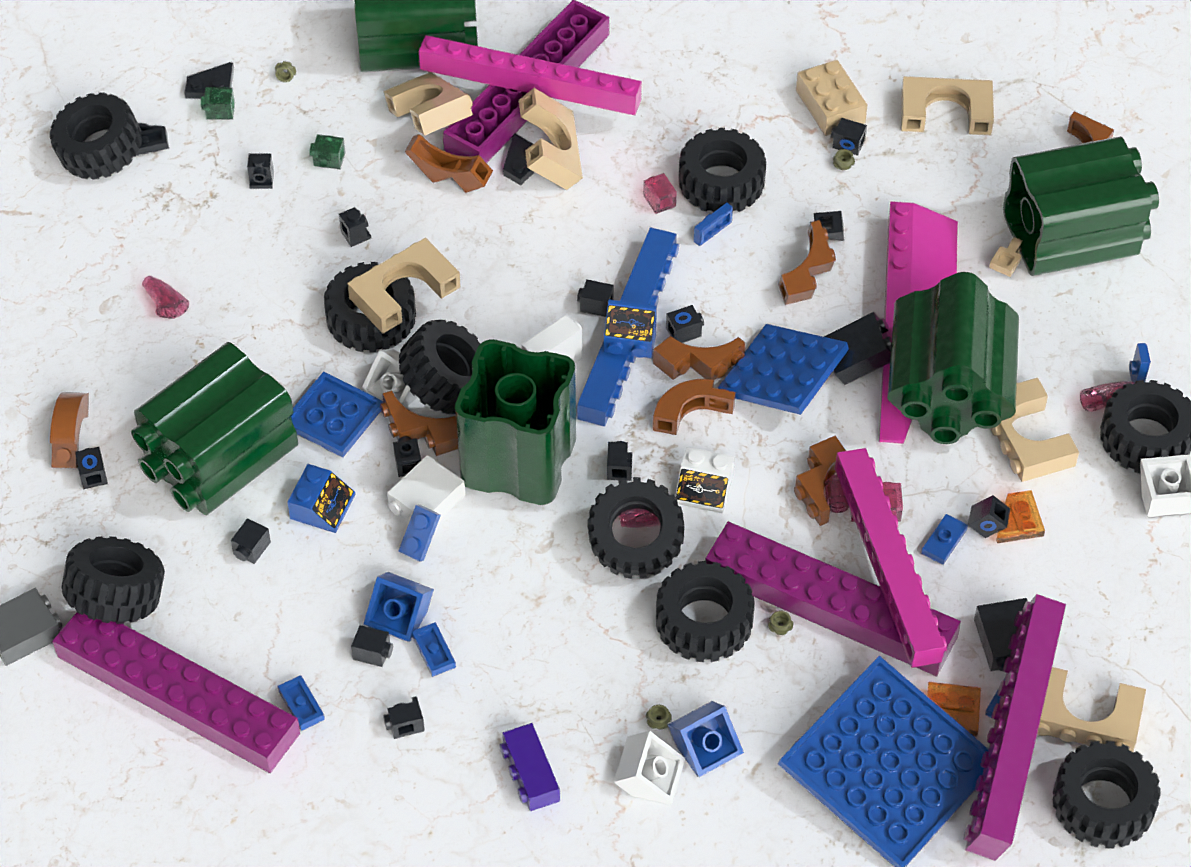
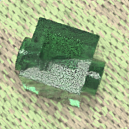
[201,87,235,120]
[309,134,345,170]

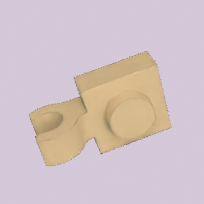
[989,237,1022,277]

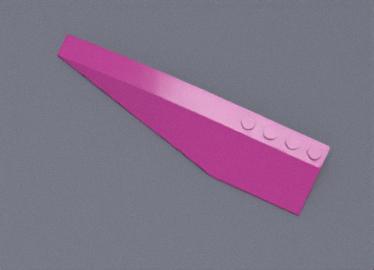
[879,201,958,444]

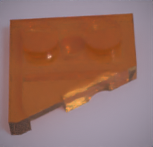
[996,490,1045,543]
[927,682,981,737]

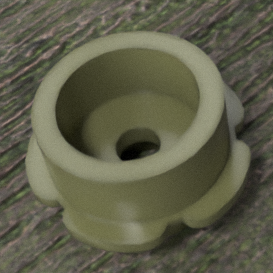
[275,61,296,82]
[833,149,855,170]
[768,611,793,635]
[646,705,672,730]

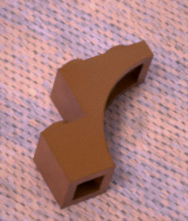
[1067,111,1114,143]
[404,134,493,193]
[778,220,836,305]
[653,336,745,380]
[380,390,458,456]
[794,436,846,526]

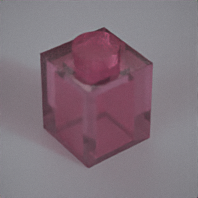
[643,173,677,214]

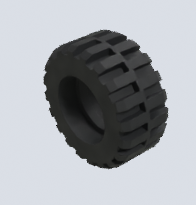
[50,92,142,180]
[678,128,766,213]
[324,262,416,353]
[399,319,481,414]
[1100,380,1191,474]
[587,477,684,579]
[61,536,165,624]
[656,561,755,662]
[1052,741,1161,849]

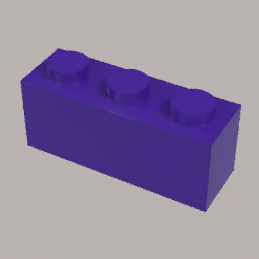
[499,723,560,812]

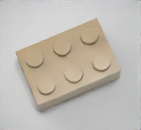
[796,59,868,136]

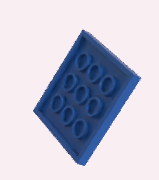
[718,324,849,415]

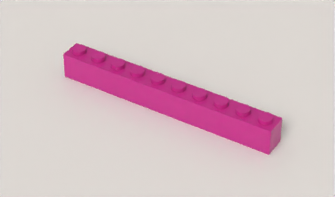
[419,35,642,116]
[835,448,947,668]

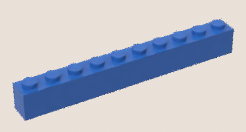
[577,227,680,426]

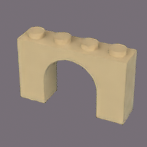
[383,72,473,135]
[901,76,994,135]
[519,88,583,190]
[348,237,461,334]
[991,378,1079,482]
[1037,667,1146,752]

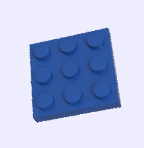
[292,371,383,458]

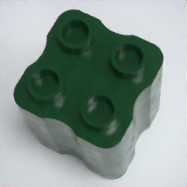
[355,0,478,72]
[1003,136,1159,276]
[888,272,1019,444]
[455,339,576,505]
[131,342,298,515]

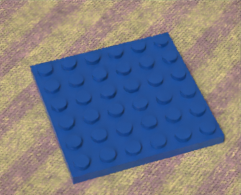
[778,656,988,867]

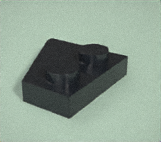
[185,62,234,99]
[136,123,169,156]
[503,133,535,186]

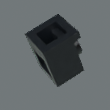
[247,153,274,189]
[339,207,372,247]
[810,211,844,241]
[393,436,421,477]
[607,441,633,481]
[383,696,425,739]

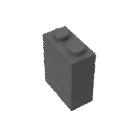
[0,587,63,666]

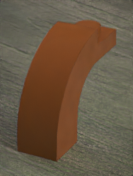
[653,379,736,435]
[50,392,89,468]

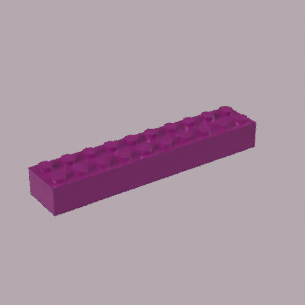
[443,0,609,163]
[705,521,961,677]
[964,594,1066,861]
[53,612,300,773]

